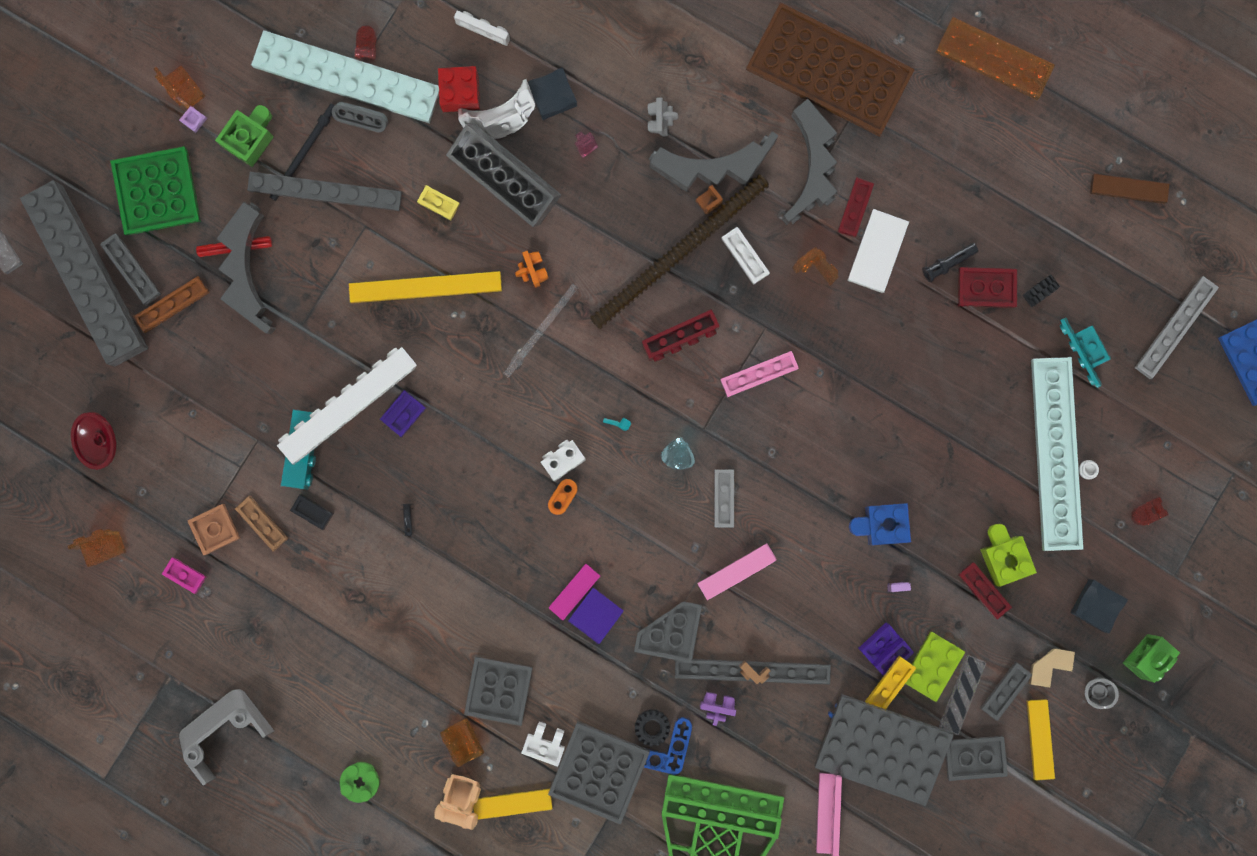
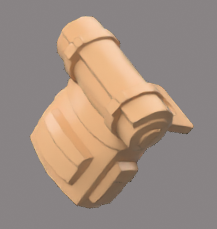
[434,774,481,830]

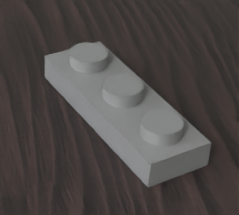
[714,470,734,528]

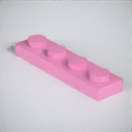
[720,351,799,398]

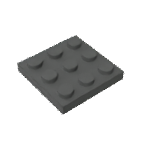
[464,656,533,726]

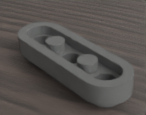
[332,102,388,132]

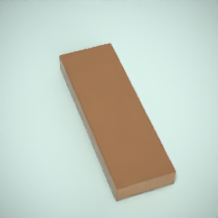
[235,496,289,551]

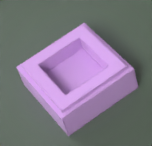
[179,106,207,133]
[887,582,911,592]

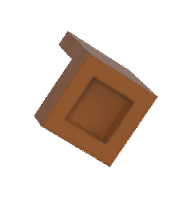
[696,185,723,215]

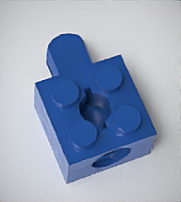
[849,503,911,545]

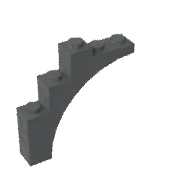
[782,99,838,225]

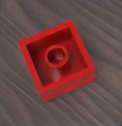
[438,66,480,112]

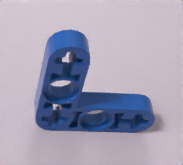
[644,717,692,775]

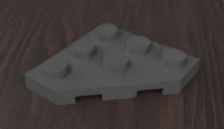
[634,602,702,663]

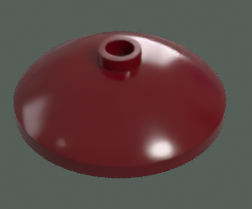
[71,412,117,470]

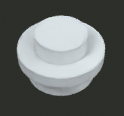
[1079,460,1099,479]

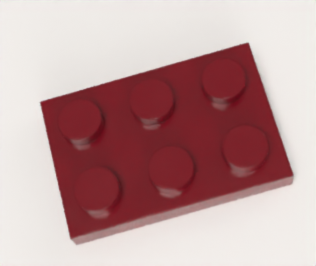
[958,267,1017,308]

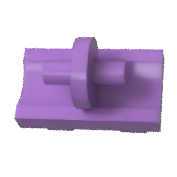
[700,692,736,726]

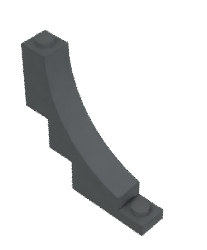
[649,132,778,192]
[217,202,276,334]

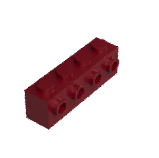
[642,309,720,362]

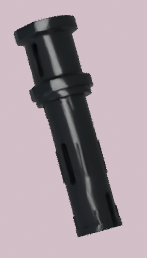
[922,243,979,283]

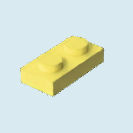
[417,185,460,220]

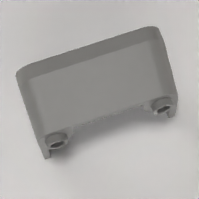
[179,689,274,785]

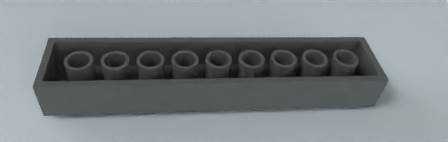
[20,180,149,367]

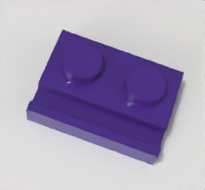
[380,390,426,437]

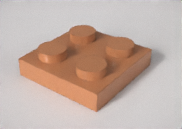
[188,504,241,556]

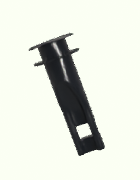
[401,504,413,536]

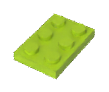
[905,631,965,702]

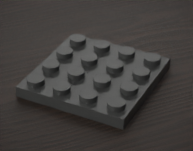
[548,721,650,824]

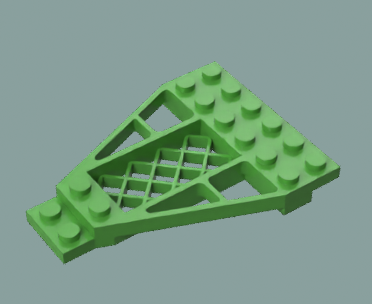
[661,774,784,856]

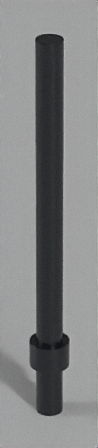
[269,103,335,201]

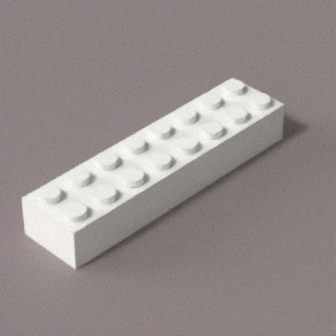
[277,347,417,465]

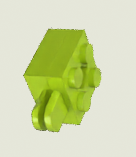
[980,524,1037,587]

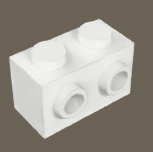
[541,440,586,482]

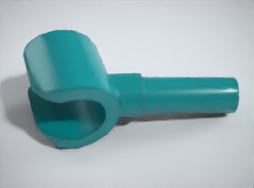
[603,418,631,431]

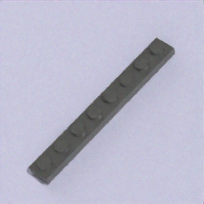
[247,172,402,211]

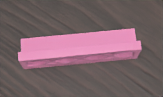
[816,772,842,856]

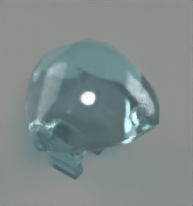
[660,437,695,470]

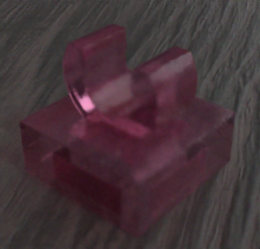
[575,132,598,158]

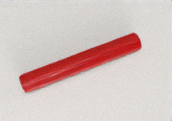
[196,236,272,257]

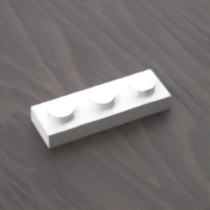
[454,11,510,46]
[721,227,770,285]

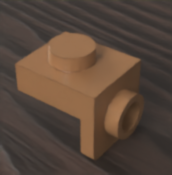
[739,660,771,684]

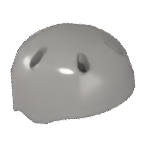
[1085,678,1119,709]

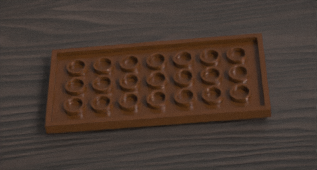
[746,2,915,137]

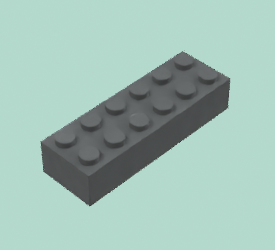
[446,123,561,227]

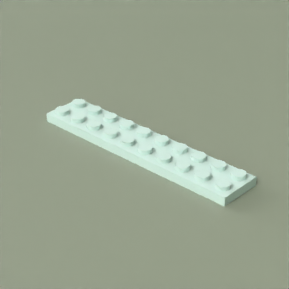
[251,30,439,124]
[1031,357,1083,551]

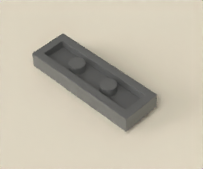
[980,662,1032,721]

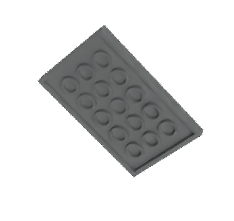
[814,694,953,806]

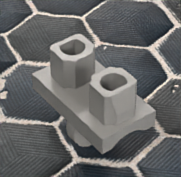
[648,97,678,136]

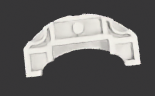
[458,79,535,139]

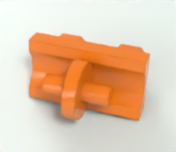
[515,251,549,288]

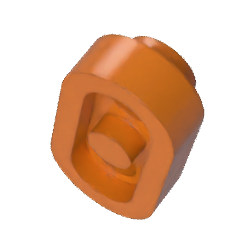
[548,479,578,515]

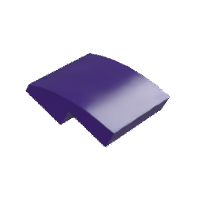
[568,588,623,644]
[858,622,914,676]

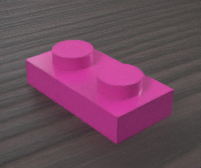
[162,557,207,594]

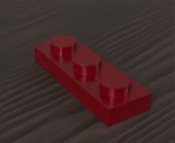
[837,177,874,238]
[958,562,1012,620]

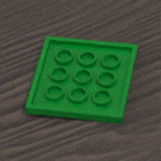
[110,146,201,236]

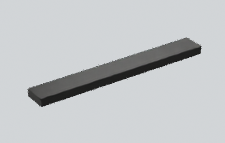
[675,659,831,685]

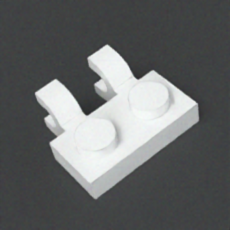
[521,721,565,767]

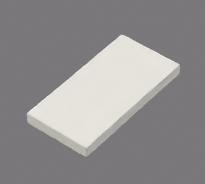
[847,209,909,293]

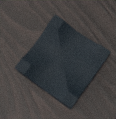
[527,67,577,120]
[1070,579,1128,633]

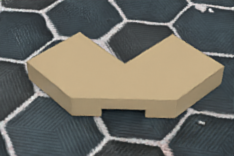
[1029,648,1075,687]

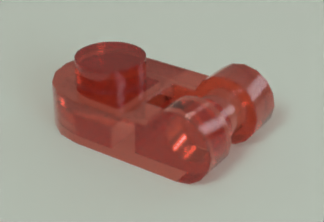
[355,25,377,60]
[1131,497,1169,526]

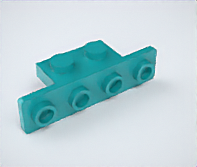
[1060,317,1111,388]

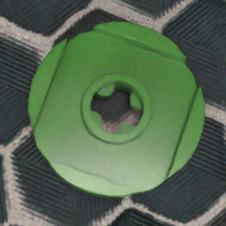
[340,762,380,803]

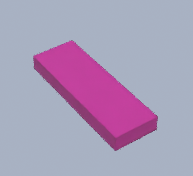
[549,564,600,620]

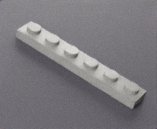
[1135,276,1219,379]

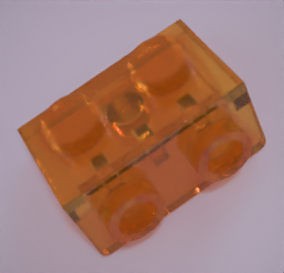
[440,718,484,767]

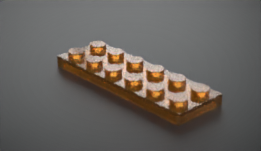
[935,17,1055,100]

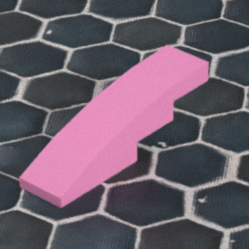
[698,543,777,600]

